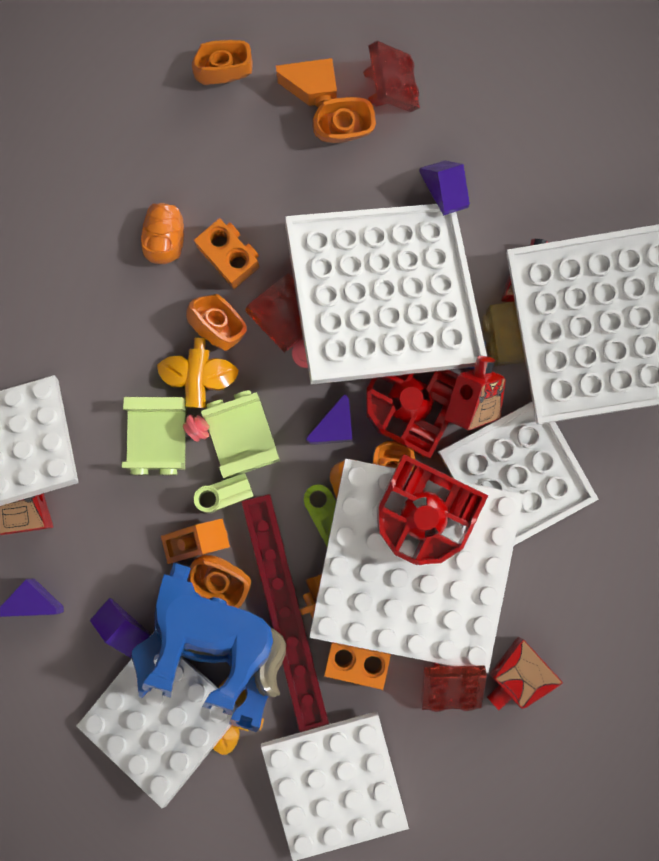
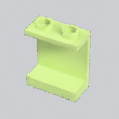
[201,390,280,479]
[122,397,186,475]

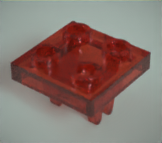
[363,41,420,112]
[245,273,303,353]
[421,662,487,712]

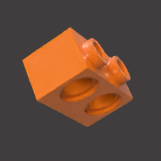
[194,218,260,289]
[324,642,391,690]

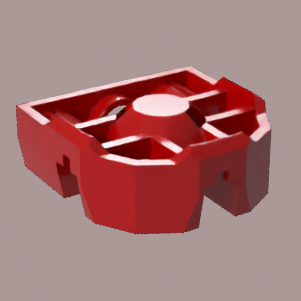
[366,370,459,459]
[377,454,489,565]

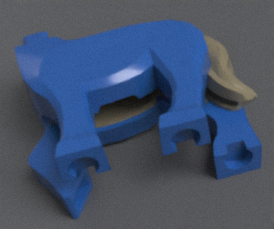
[132,563,286,732]

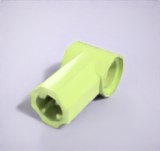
[194,473,254,514]

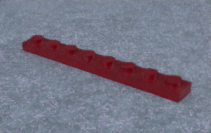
[241,494,329,732]

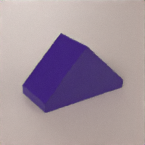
[419,160,470,216]
[306,394,352,445]
[0,578,64,617]
[90,598,152,658]

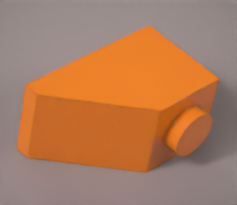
[276,58,337,107]
[161,518,230,564]

